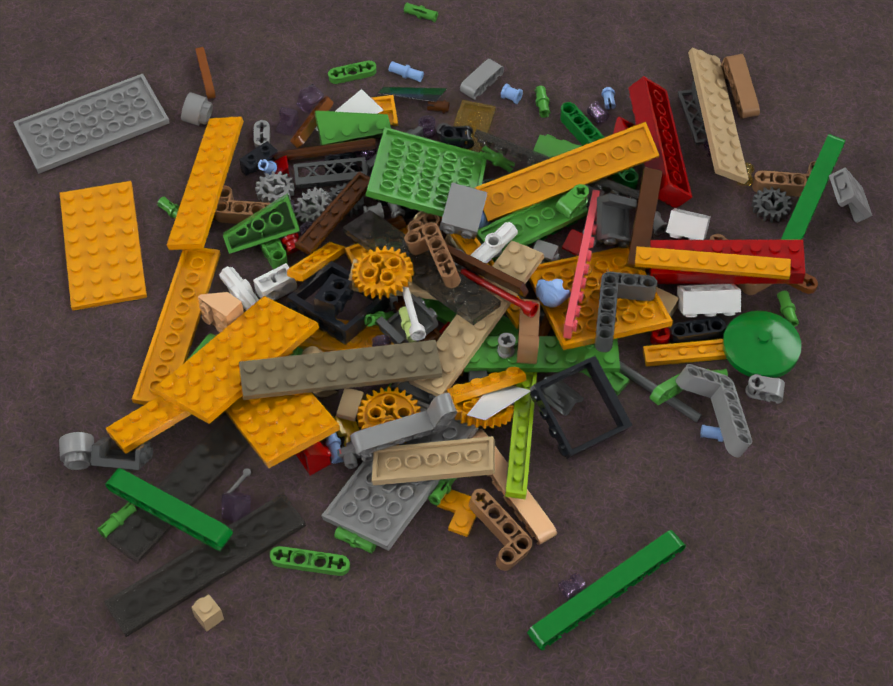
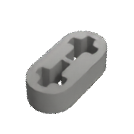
[254,120,270,148]

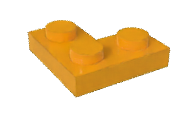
[437,489,482,537]

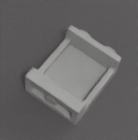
[829,167,873,223]
[439,183,488,239]

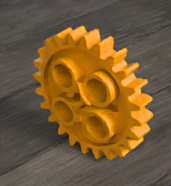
[351,246,414,299]
[357,386,421,446]
[454,395,514,429]

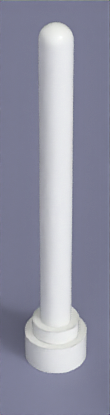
[402,286,426,341]

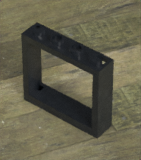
[287,261,389,345]
[530,356,632,459]

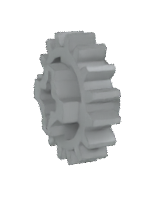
[255,171,295,203]
[294,187,332,226]

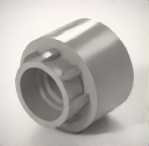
[181,92,213,126]
[59,432,94,470]

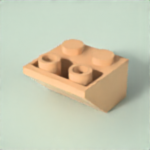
[198,292,244,333]

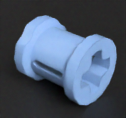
[501,84,523,104]

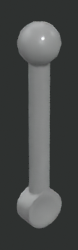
[221,468,251,501]

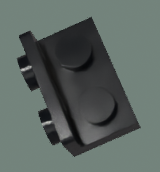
[239,141,278,176]

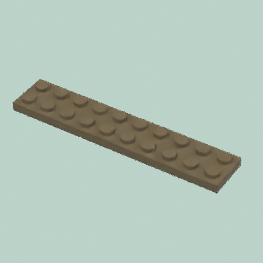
[239,340,442,400]

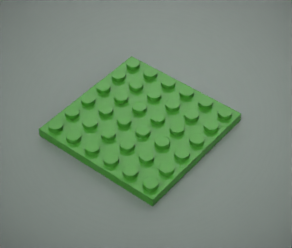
[366,127,487,217]

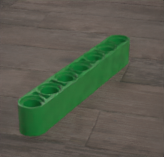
[560,102,638,193]
[105,468,233,551]

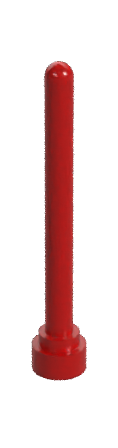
[460,269,539,318]

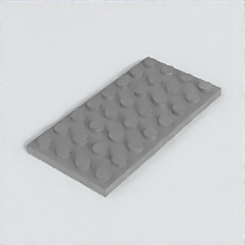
[13,74,170,174]
[321,398,478,551]

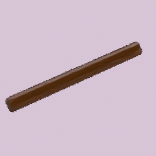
[273,138,377,161]

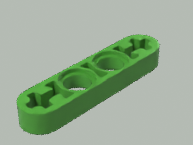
[270,546,350,576]

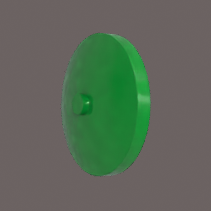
[723,311,801,378]

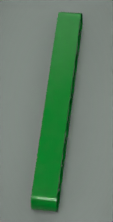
[781,134,846,240]
[527,530,686,651]

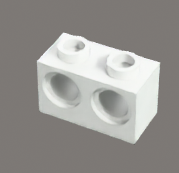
[253,263,297,301]

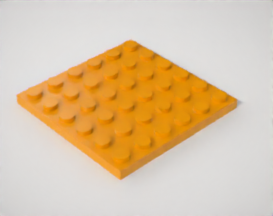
[529,245,673,350]

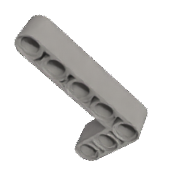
[676,364,752,457]
[350,393,457,456]

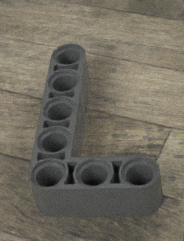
[595,272,657,352]

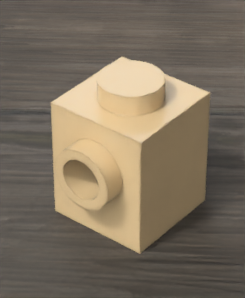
[191,594,224,632]

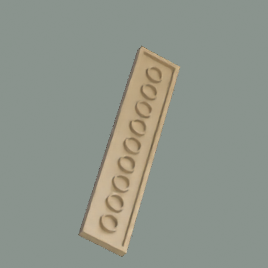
[688,48,749,184]
[409,240,544,396]

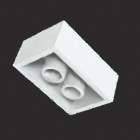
[666,208,711,240]
[677,284,741,317]

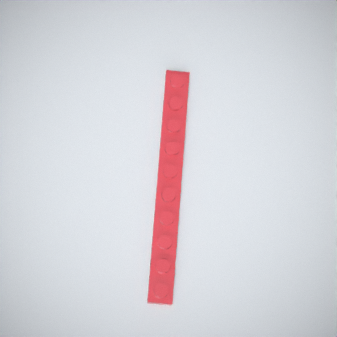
[563,190,600,339]

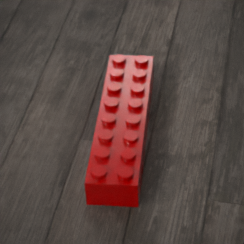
[628,76,692,208]
[650,240,805,284]

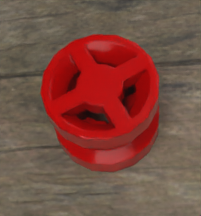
[281,233,299,254]
[650,327,671,345]

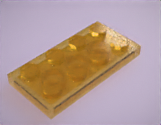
[453,100,496,153]

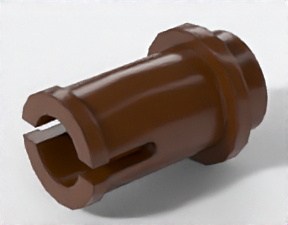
[427,100,450,114]

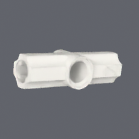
[470,222,518,264]
[219,266,259,311]

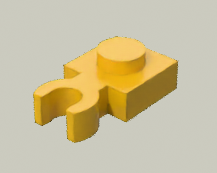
[334,416,359,447]

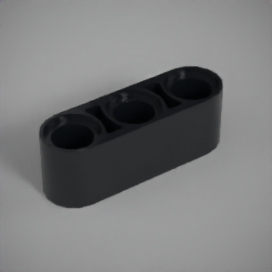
[669,317,726,344]

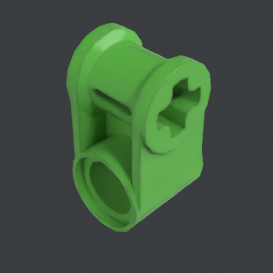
[555,184,589,219]
[260,238,288,269]

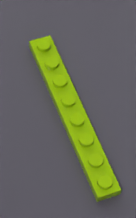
[505,372,537,500]

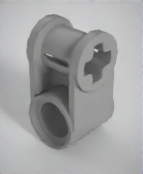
[745,374,785,404]

